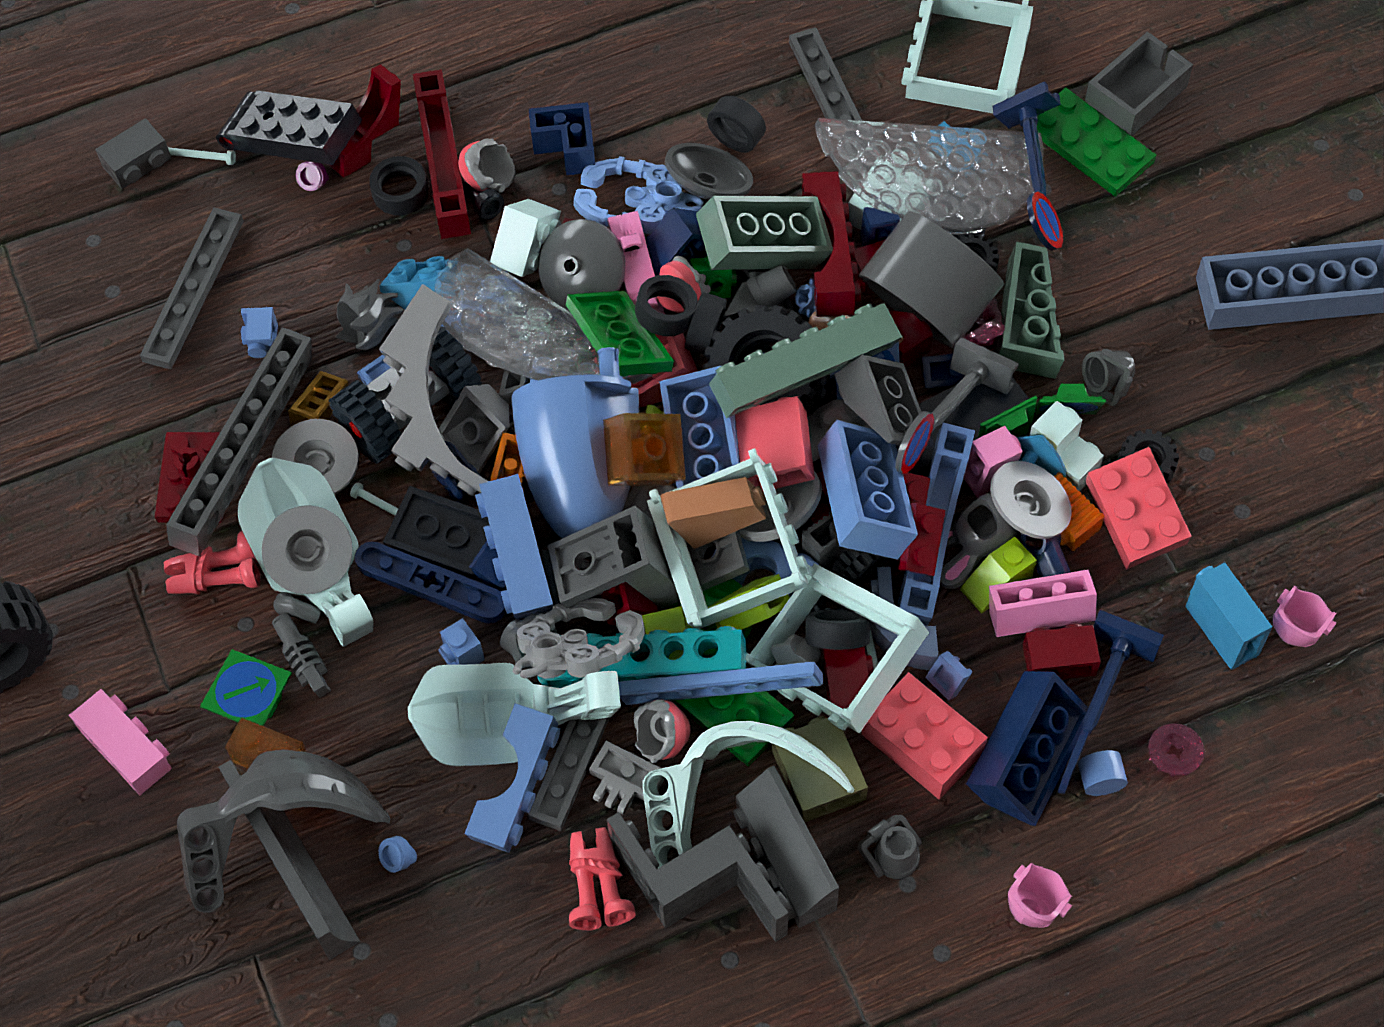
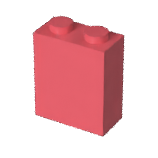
[735,396,815,491]

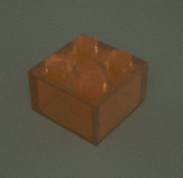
[603,413,686,486]

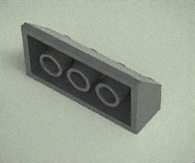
[733,766,839,928]

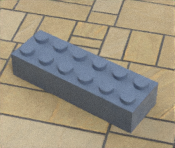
[1196,239,1384,330]

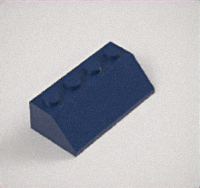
[966,671,1088,826]

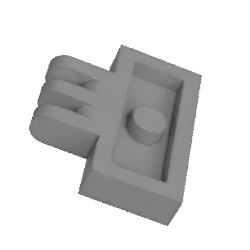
[589,741,665,815]

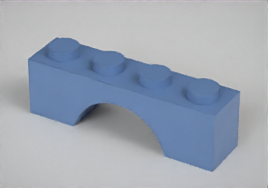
[464,703,560,853]

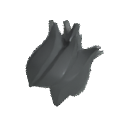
[336,279,403,350]

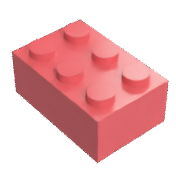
[1085,447,1192,570]
[862,672,988,800]

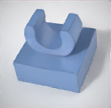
[925,651,972,700]

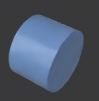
[1078,750,1128,796]

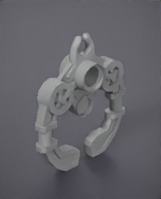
[512,598,645,678]

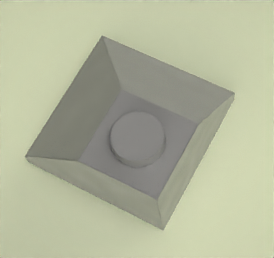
[438,384,510,474]

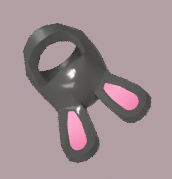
[940,493,1019,589]

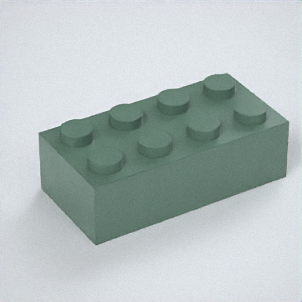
[696,196,833,270]

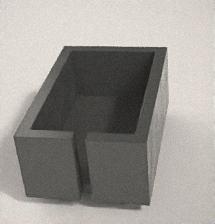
[1085,31,1193,136]

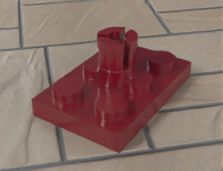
[154,432,222,523]

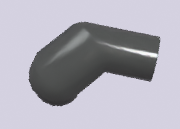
[273,592,321,624]

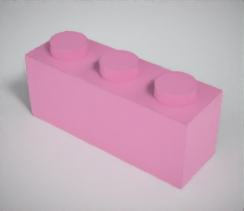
[989,570,1097,637]
[69,689,172,796]

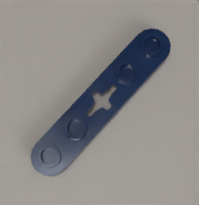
[355,542,506,624]

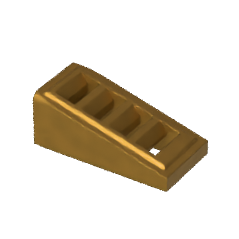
[288,371,349,427]

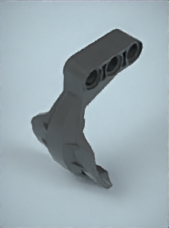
[177,750,390,913]

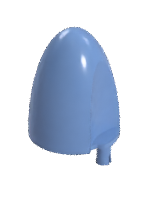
[511,347,639,539]

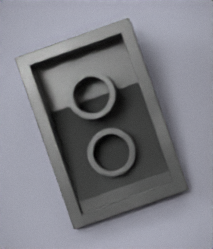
[834,355,935,451]

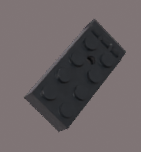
[216,90,362,165]

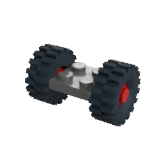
[329,326,482,464]

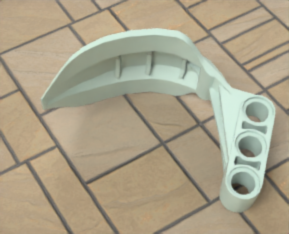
[238,458,373,647]
[408,663,621,766]
[642,721,854,868]

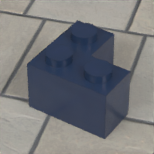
[529,102,595,175]
[645,208,707,276]

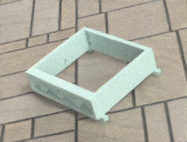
[902,0,1033,113]
[647,448,810,629]
[746,563,929,733]

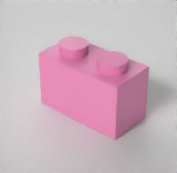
[963,426,1023,498]

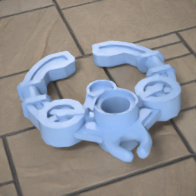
[574,156,704,234]

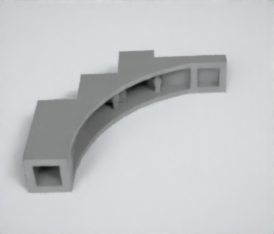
[379,284,489,496]

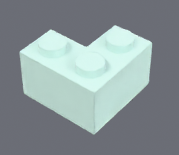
[490,199,561,277]
[1030,401,1104,490]

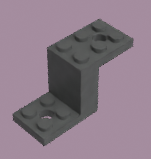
[547,506,750,609]
[607,812,790,942]

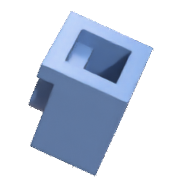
[241,307,278,358]
[438,618,485,665]

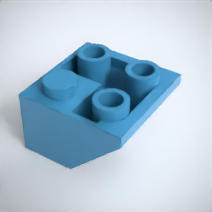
[379,256,456,309]

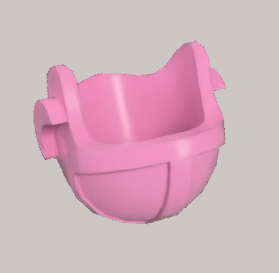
[1273,586,1336,647]
[1008,863,1072,928]

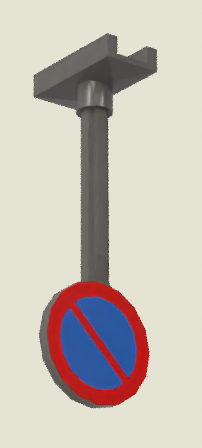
[895,337,1018,474]

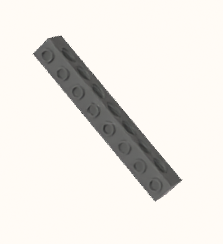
[166,327,312,556]

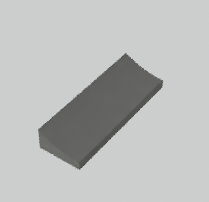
[218,760,361,960]

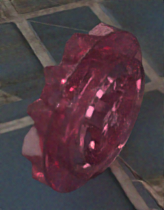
[964,320,1005,346]
[1148,724,1204,777]

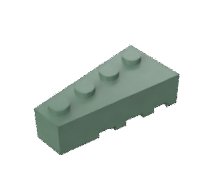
[995,241,1064,379]

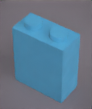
[1185,563,1272,670]

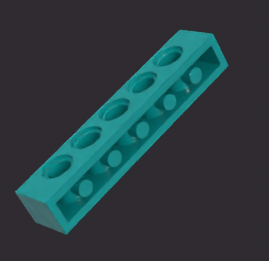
[538,626,746,688]

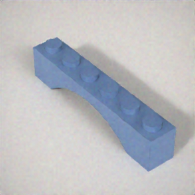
[897,423,975,626]

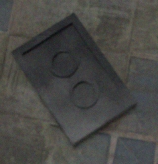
[383,486,490,579]

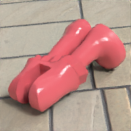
[164,531,260,595]
[569,827,636,930]

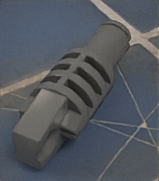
[272,613,331,698]

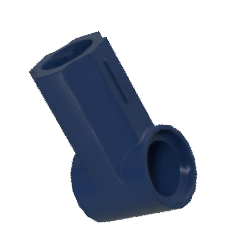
[1020,533,1071,577]

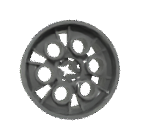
[859,211,1004,349]

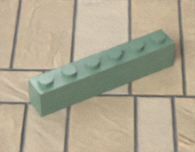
[709,303,902,419]

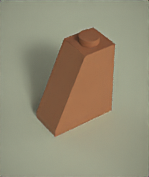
[660,477,767,549]

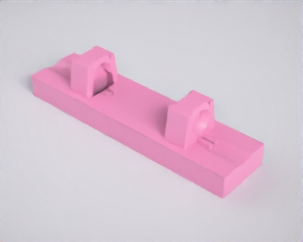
[607,211,665,314]

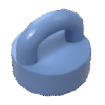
[378,836,417,873]

